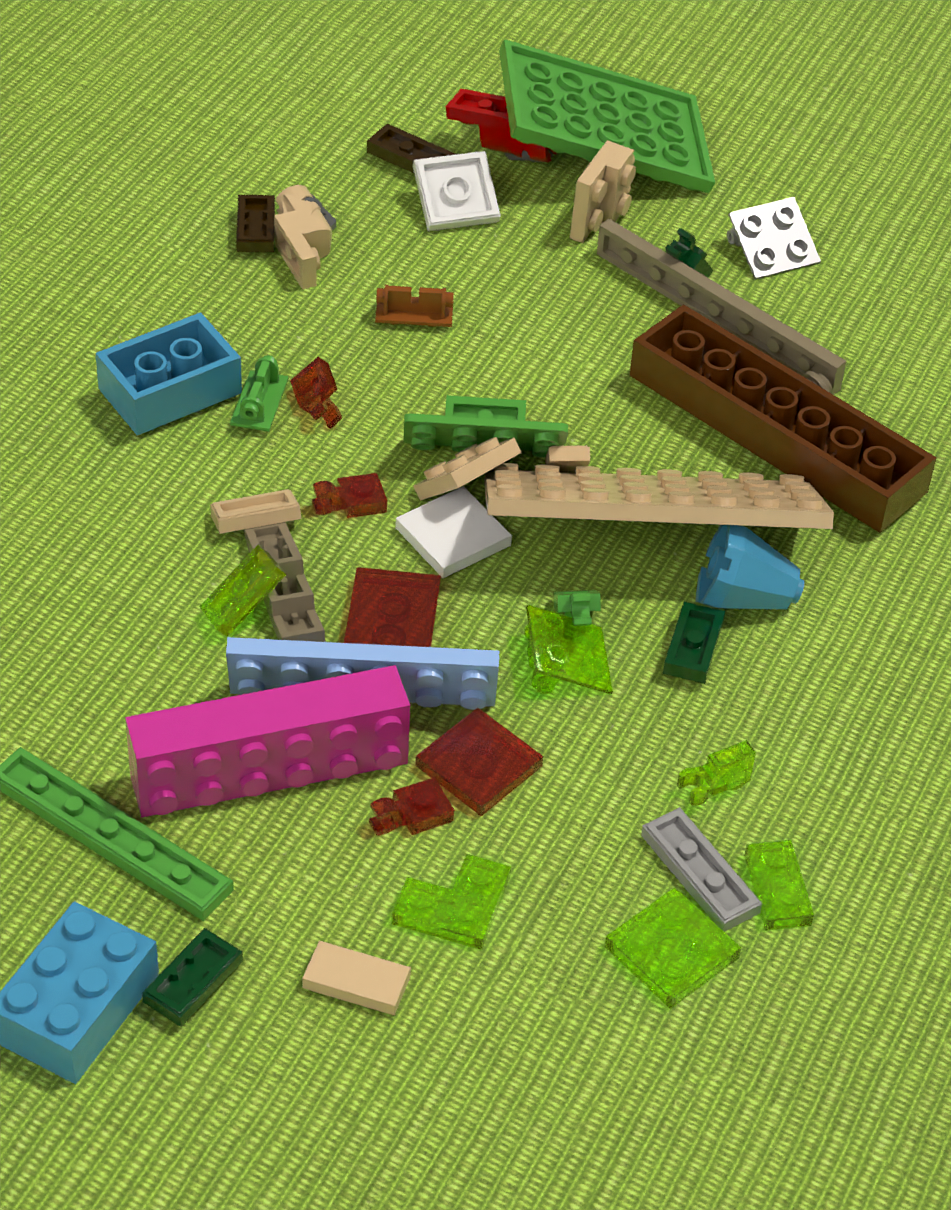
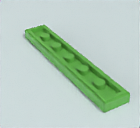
[0,747,234,921]

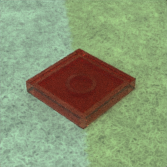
[415,707,544,816]

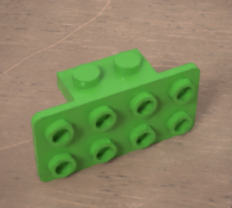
[403,395,569,458]

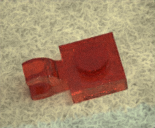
[290,357,342,429]
[312,473,388,518]
[369,777,455,835]

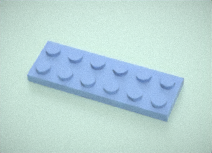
[226,637,499,710]

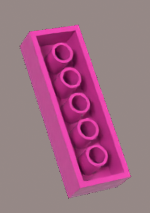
[125,665,410,818]

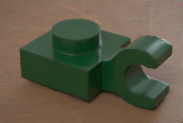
[665,228,713,278]

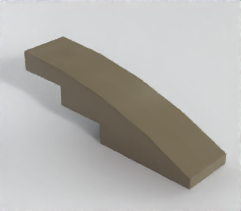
[244,522,326,642]

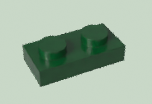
[663,601,725,684]

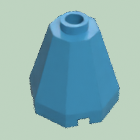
[695,525,804,609]

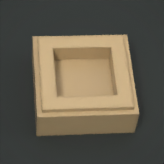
[545,446,590,472]

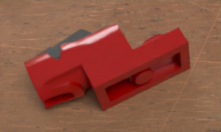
[445,88,557,163]

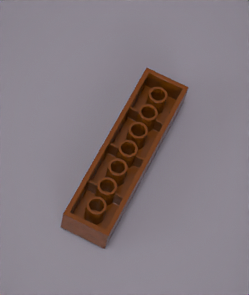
[629,304,937,533]

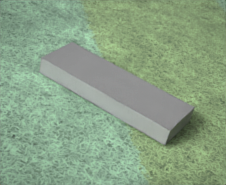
[641,807,762,933]

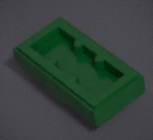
[142,928,243,1027]

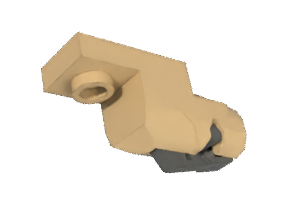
[274,185,336,290]

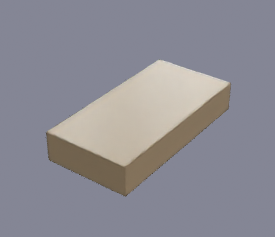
[210,489,301,534]
[302,940,411,1016]

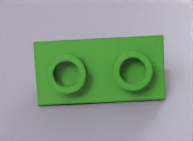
[230,355,289,432]

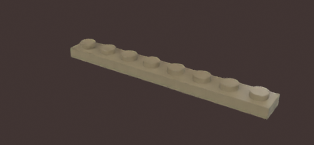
[597,219,846,395]

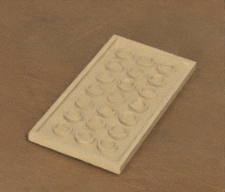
[484,463,834,529]

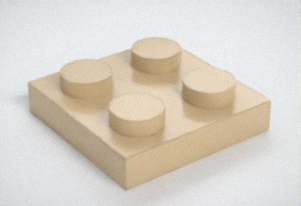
[413,437,522,501]

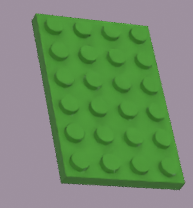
[499,39,715,193]

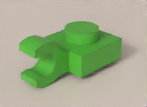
[553,590,601,626]

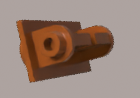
[375,284,454,327]

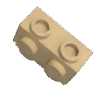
[570,140,636,243]

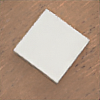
[413,151,500,231]
[395,486,512,578]

